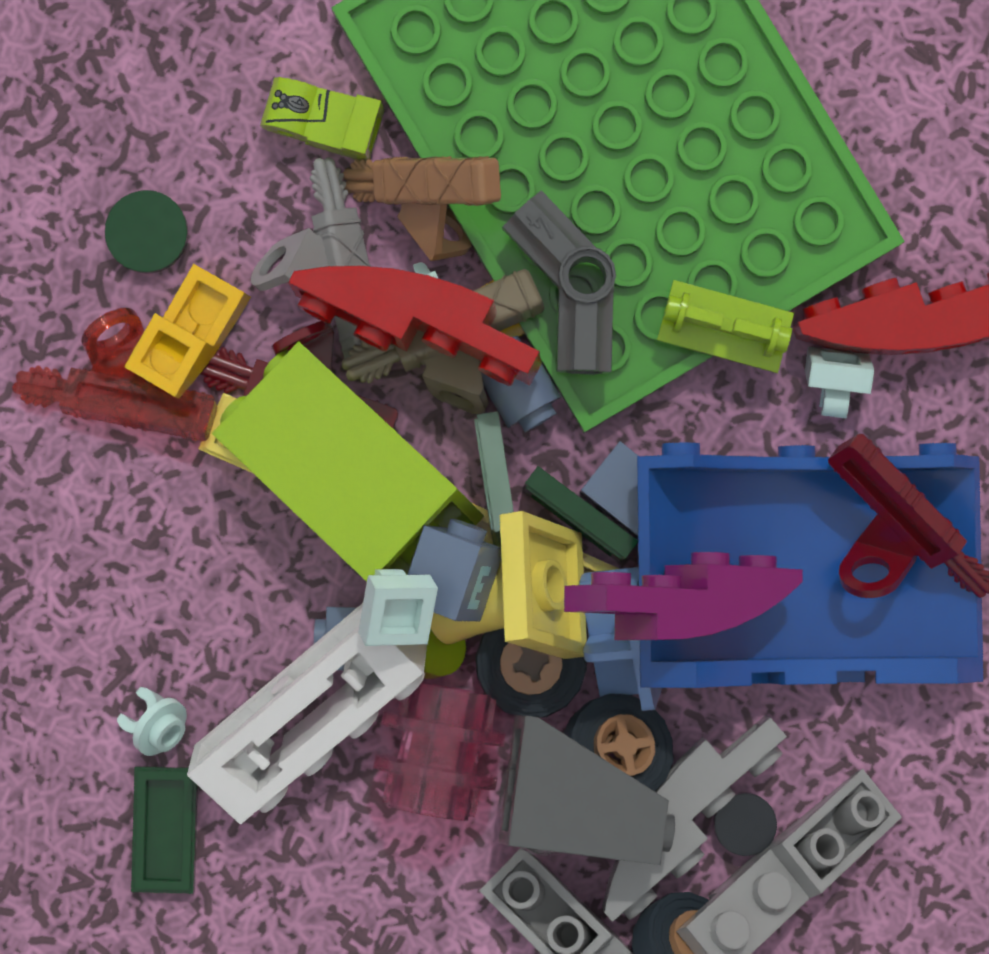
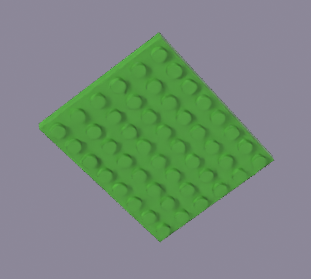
[331,0,905,433]

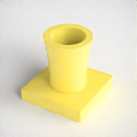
[431,511,587,659]

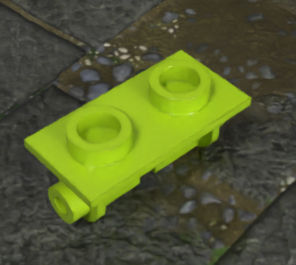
[657,280,794,374]

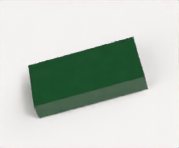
[523,466,638,562]
[131,766,198,894]

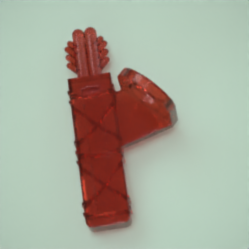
[12,308,218,441]

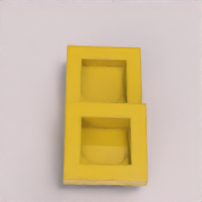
[124,264,251,398]

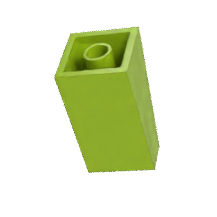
[212,341,484,582]

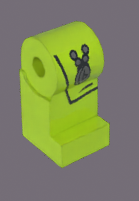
[260,77,385,161]

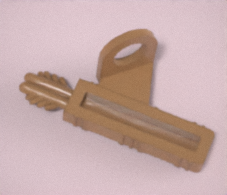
[343,156,501,261]

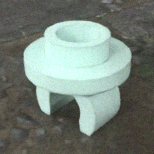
[117,687,187,756]

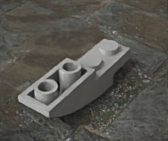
[602,715,787,922]
[676,769,902,954]
[479,847,634,954]

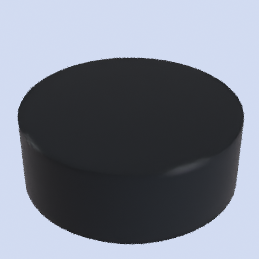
[713,792,777,856]

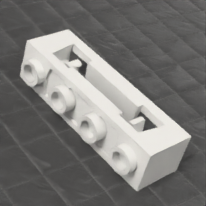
[187,603,427,825]

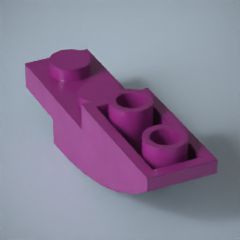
[564,552,803,640]

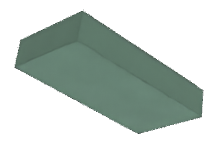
[474,411,514,547]

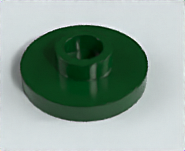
[105,190,188,274]

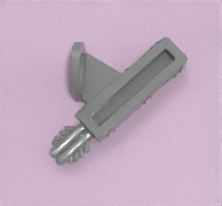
[251,157,371,359]

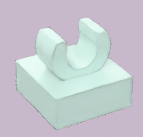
[805,347,874,418]
[358,569,438,646]

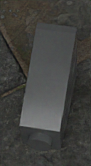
[498,715,675,865]

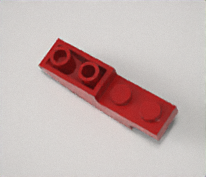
[288,266,542,386]
[792,273,989,355]

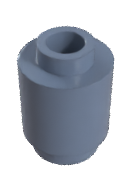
[480,336,561,433]

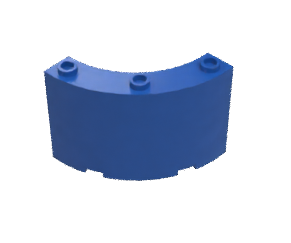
[637,442,983,688]

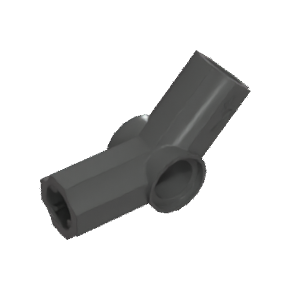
[502,190,616,375]

